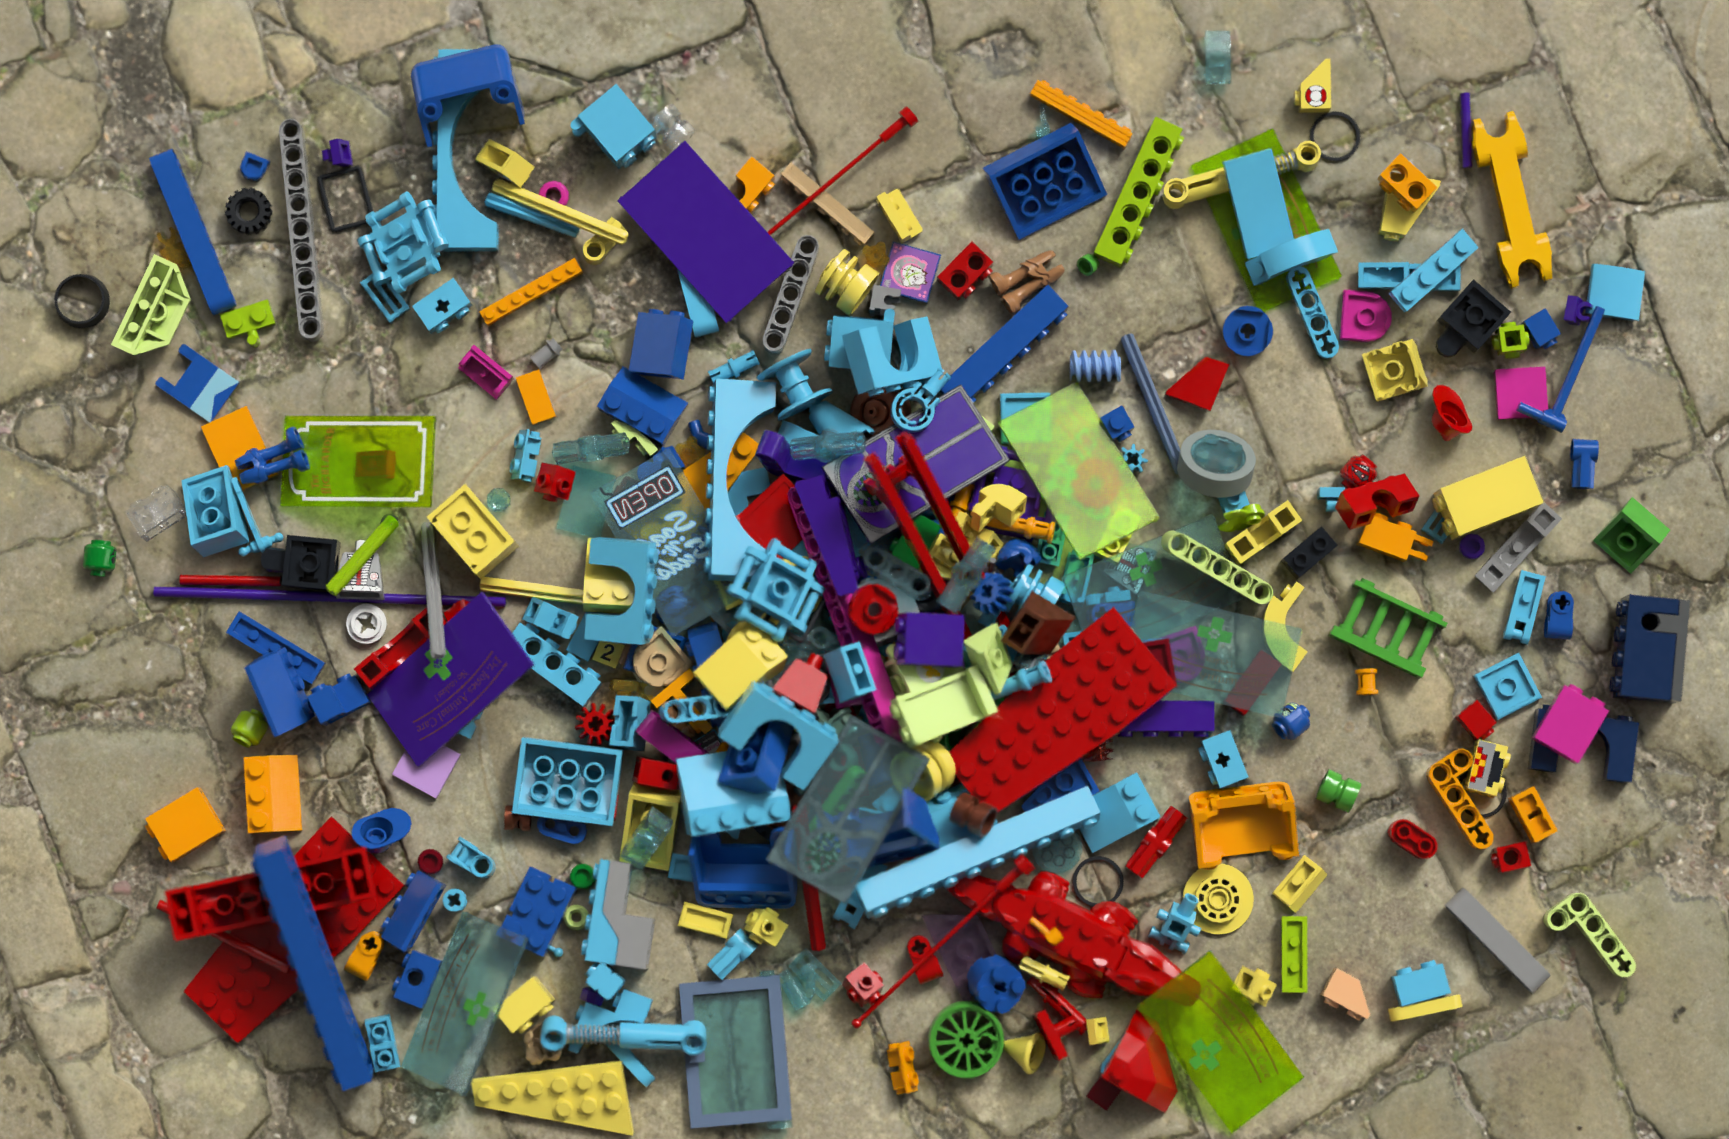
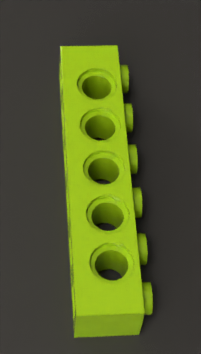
[1093,116,1185,268]

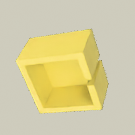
[493,976,555,1034]

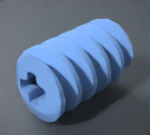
[1070,350,1121,382]

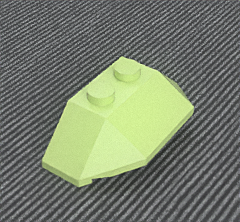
[111,254,191,356]

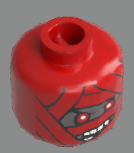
[1340,454,1377,488]

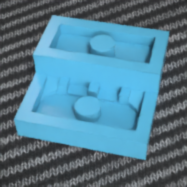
[1585,264,1645,321]

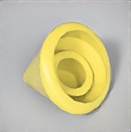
[1004,1032,1046,1075]

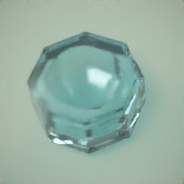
[487,488,511,512]

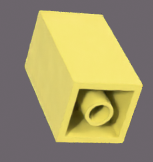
[1432,456,1544,540]

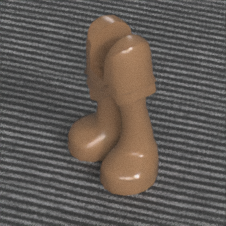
[988,250,1065,316]

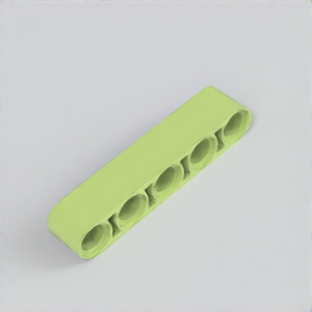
[1161,530,1273,604]

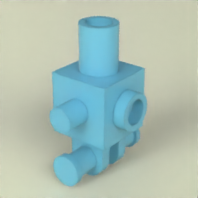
[1147,893,1201,955]

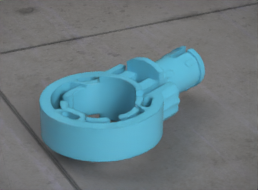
[891,368,951,433]

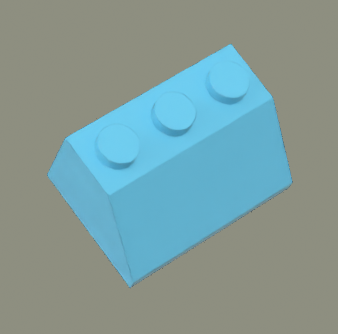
[926,782,998,848]

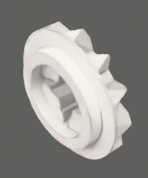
[346,604,387,644]

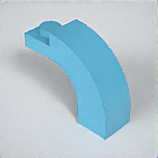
[1245,229,1338,286]

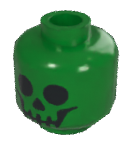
[83,540,117,577]

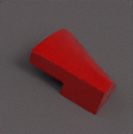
[1165,357,1229,412]

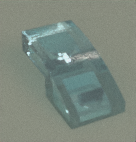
[1204,31,1231,84]

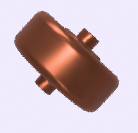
[850,389,911,440]

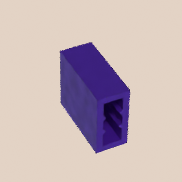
[894,612,964,668]

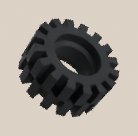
[225,187,272,235]

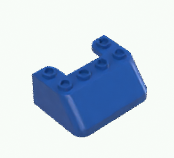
[688,827,798,909]

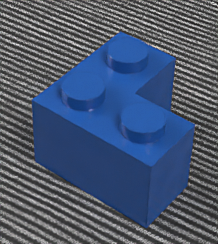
[307,673,371,726]

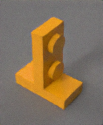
[651,668,713,735]

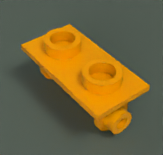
[886,1041,919,1095]

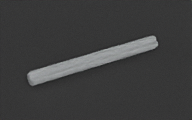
[421,522,446,659]

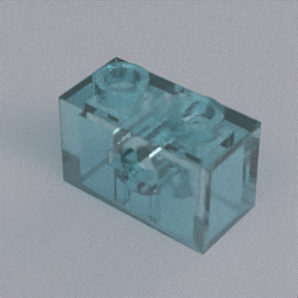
[620,807,673,870]

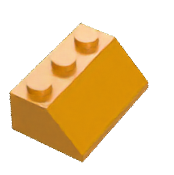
[244,755,302,834]

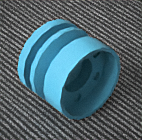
[1006,564,1066,615]

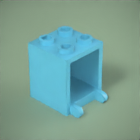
[570,84,657,169]
[824,309,895,369]

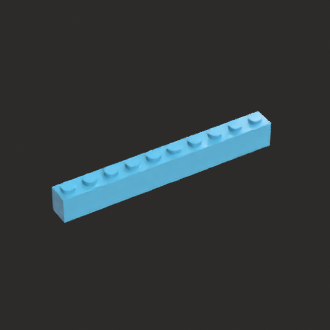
[855,786,1101,918]

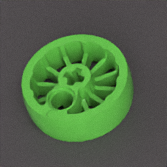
[928,1001,1005,1078]

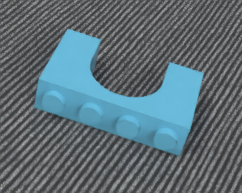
[842,316,943,397]
[584,537,659,645]
[719,681,838,790]

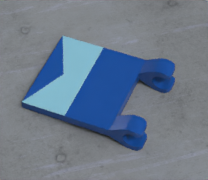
[155,344,239,422]

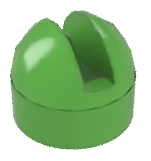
[1077,254,1099,276]

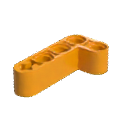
[1426,749,1494,849]

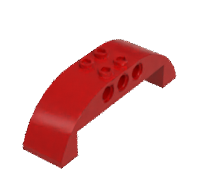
[164,846,376,941]

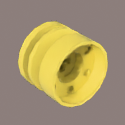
[815,249,880,316]

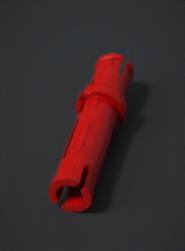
[1026,976,1087,1035]

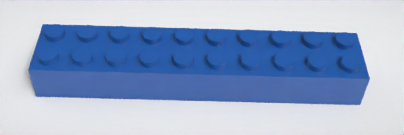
[251,835,374,1091]

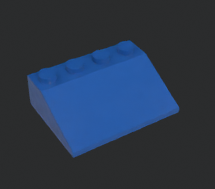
[983,123,1108,240]

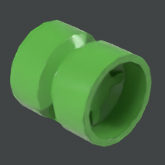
[1316,769,1362,813]

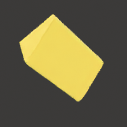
[1272,855,1327,913]

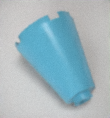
[809,401,875,459]

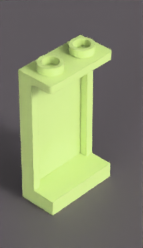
[890,664,997,748]

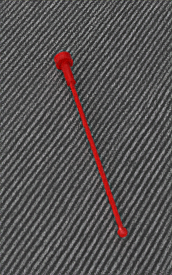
[767,106,919,236]
[851,854,1035,1029]

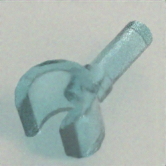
[1035,104,1050,139]

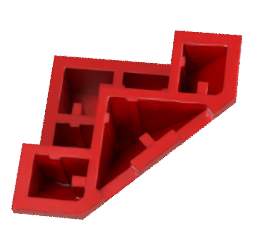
[1101,1009,1178,1113]

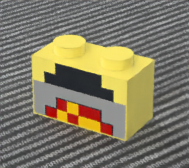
[1464,739,1510,798]

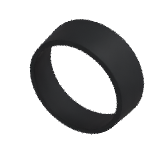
[54,274,110,329]

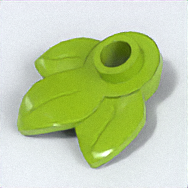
[1217,504,1265,532]

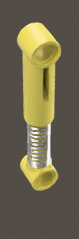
[1163,141,1321,209]

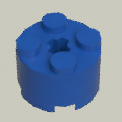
[967,954,1026,1014]

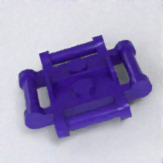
[967,445,1065,543]

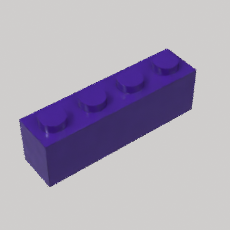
[1118,701,1215,738]

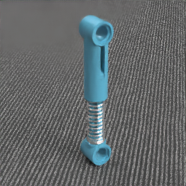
[540,1016,707,1055]

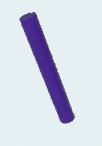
[1460,92,1473,168]

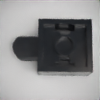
[1435,279,1511,358]
[261,535,341,591]

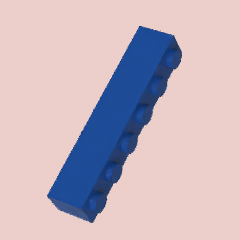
[940,285,1069,403]

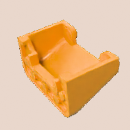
[1189,782,1299,870]

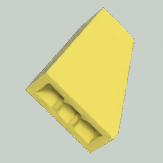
[1378,172,1441,241]

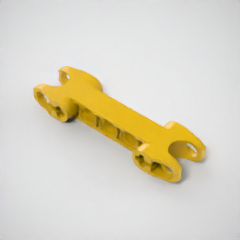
[1472,111,1553,289]

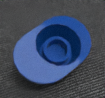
[351,808,412,854]

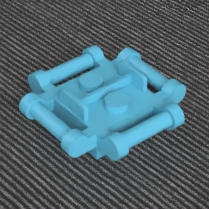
[357,191,449,294]
[726,538,825,642]

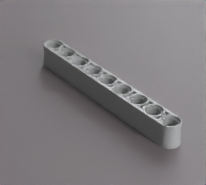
[279,119,324,342]

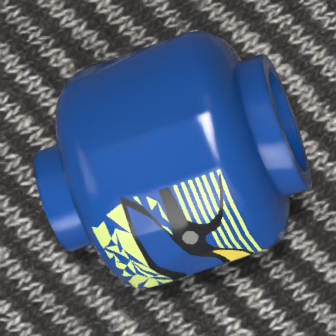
[1272,703,1310,740]

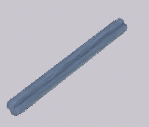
[1121,333,1180,474]

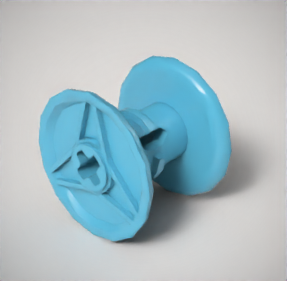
[756,349,833,420]

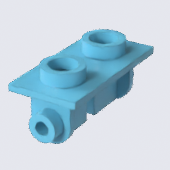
[510,429,542,482]

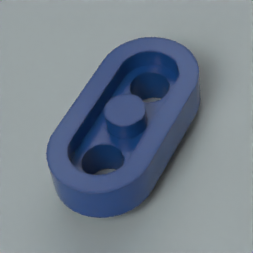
[537,817,587,844]

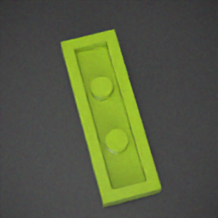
[1281,916,1307,993]

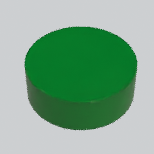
[570,864,596,889]

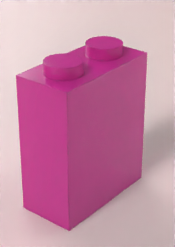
[1531,684,1609,764]

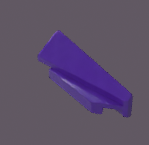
[795,475,859,596]

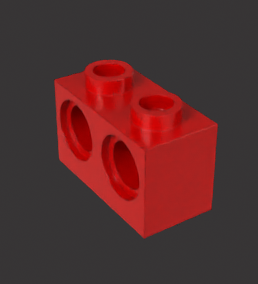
[937,241,993,301]

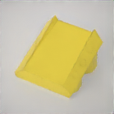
[1362,339,1428,402]

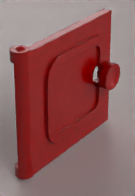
[735,474,803,559]

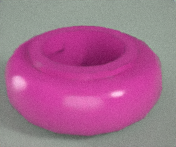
[538,181,569,206]

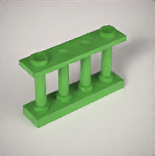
[1328,578,1448,679]

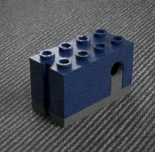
[1609,594,1690,704]

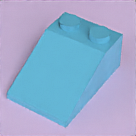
[181,465,249,557]
[1080,772,1161,853]

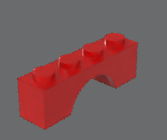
[354,607,447,690]

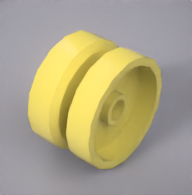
[890,740,956,802]

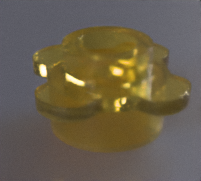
[862,242,890,269]
[675,436,705,465]

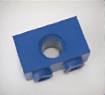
[392,950,443,1009]

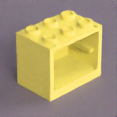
[427,484,519,579]

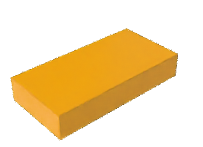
[516,369,556,425]

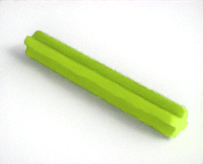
[326,515,399,596]

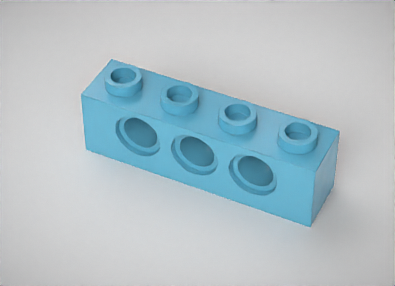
[512,622,602,707]

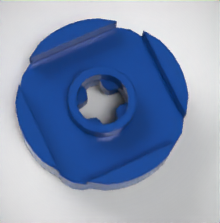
[1222,306,1273,356]

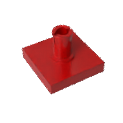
[1032,1010,1081,1060]

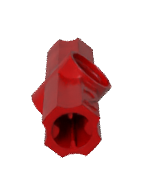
[1125,805,1188,879]

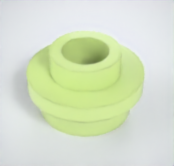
[564,905,589,930]

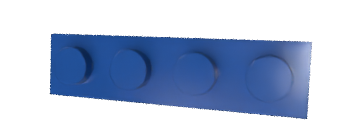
[226,611,326,685]

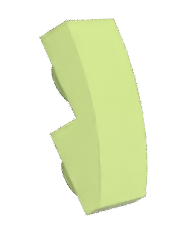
[611,420,659,458]

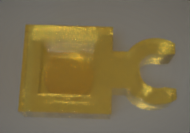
[157,227,192,270]

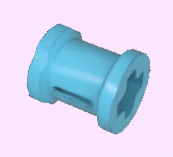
[443,889,467,911]

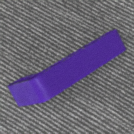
[755,430,837,494]

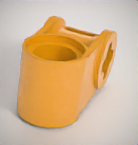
[344,931,385,982]

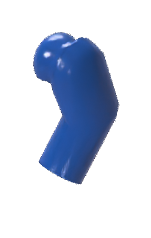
[688,419,711,449]

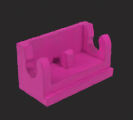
[458,345,514,400]

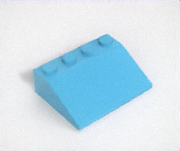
[512,737,624,826]
[676,751,791,836]

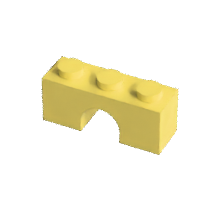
[1224,500,1302,566]

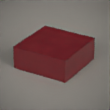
[1086,1075,1121,1111]

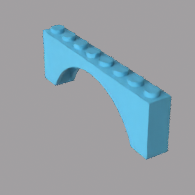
[432,49,499,251]
[704,379,776,582]

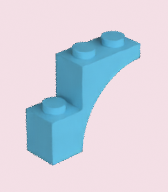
[567,989,653,1053]

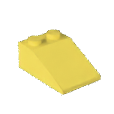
[583,538,635,614]
[693,624,788,711]
[619,782,682,871]

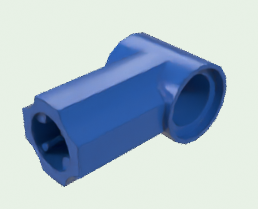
[1570,439,1599,489]

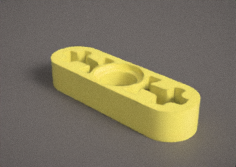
[1388,994,1463,1021]

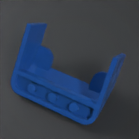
[411,44,525,148]
[816,788,940,869]

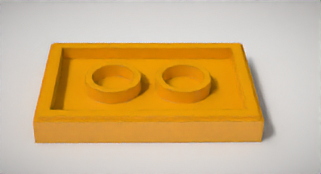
[201,406,278,491]

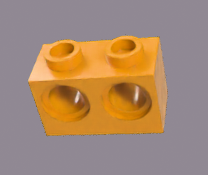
[1378,153,1437,213]
[1508,786,1558,843]

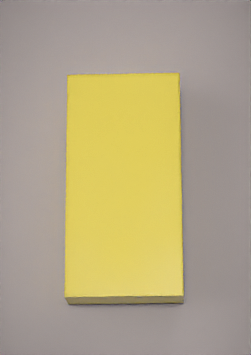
[678,902,733,939]

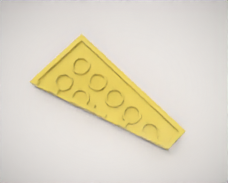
[471,1061,634,1136]

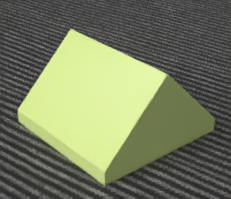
[963,623,1013,695]

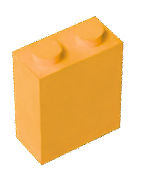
[145,787,226,862]

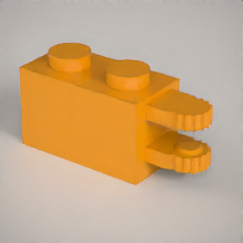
[1357,513,1434,562]

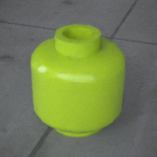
[230,709,268,748]

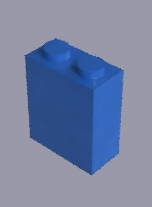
[629,309,693,380]

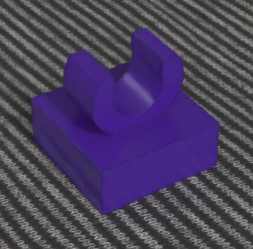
[321,139,353,167]
[1564,295,1593,326]

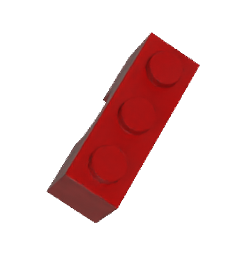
[1335,473,1420,530]

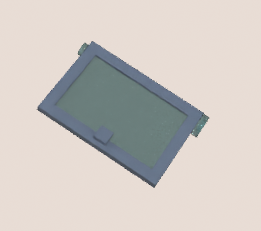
[679,970,793,1129]

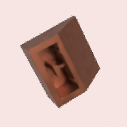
[1001,591,1075,654]

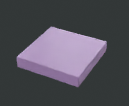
[392,745,461,799]

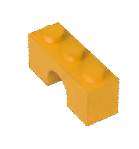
[736,156,776,214]

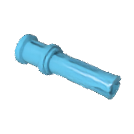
[989,661,1052,700]

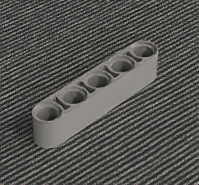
[763,235,819,354]
[1445,887,1551,994]

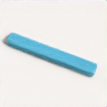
[485,193,580,237]

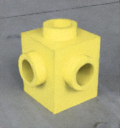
[743,907,788,947]
[1231,966,1277,1007]

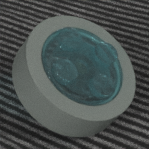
[1177,430,1256,498]

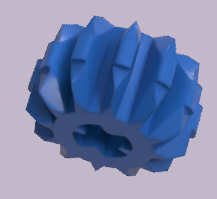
[970,573,1014,616]

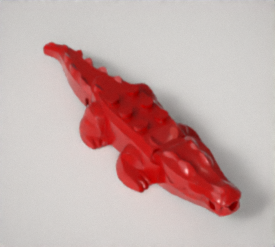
[902,853,1201,1006]

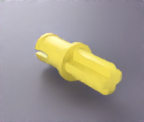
[1019,957,1070,991]

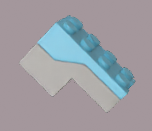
[581,859,655,969]

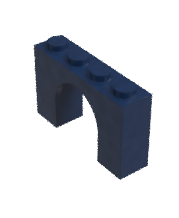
[1528,704,1639,783]

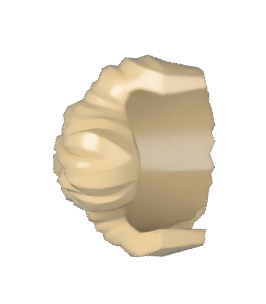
[524,1022,564,1065]

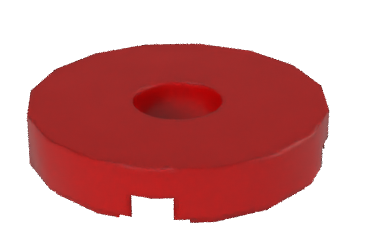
[848,584,899,635]

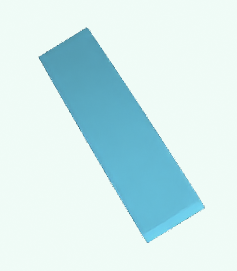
[1358,262,1461,291]

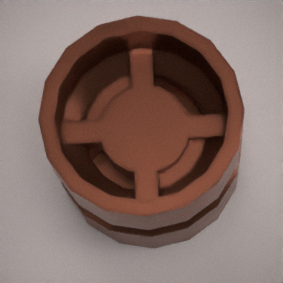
[950,792,998,837]

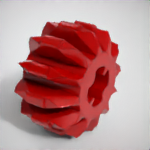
[575,703,615,746]

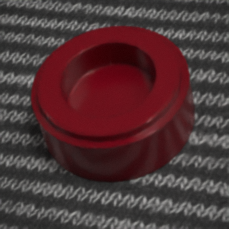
[418,849,444,874]

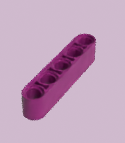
[636,710,710,763]

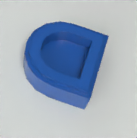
[240,151,270,181]

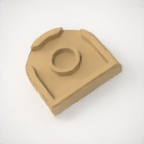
[632,626,693,687]

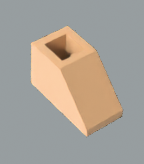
[1320,968,1370,1021]

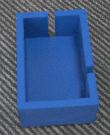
[498,866,578,957]

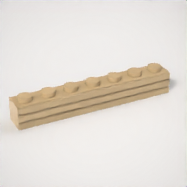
[781,162,874,246]

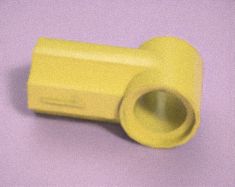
[583,217,628,265]

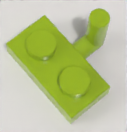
[220,299,276,348]

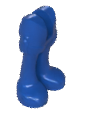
[235,426,310,484]

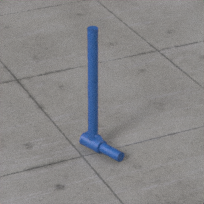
[1516,306,1605,433]

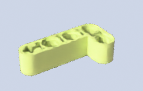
[1543,893,1636,977]

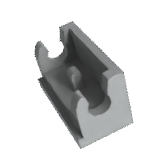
[869,285,901,317]

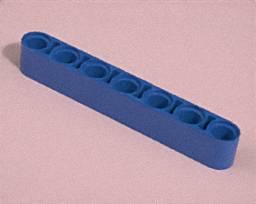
[149,148,237,316]

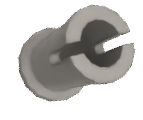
[530,338,563,369]

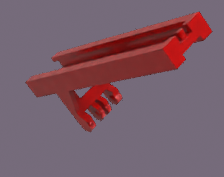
[863,432,1010,645]

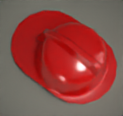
[1431,385,1472,441]

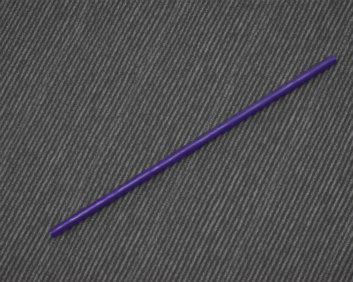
[153,587,506,607]

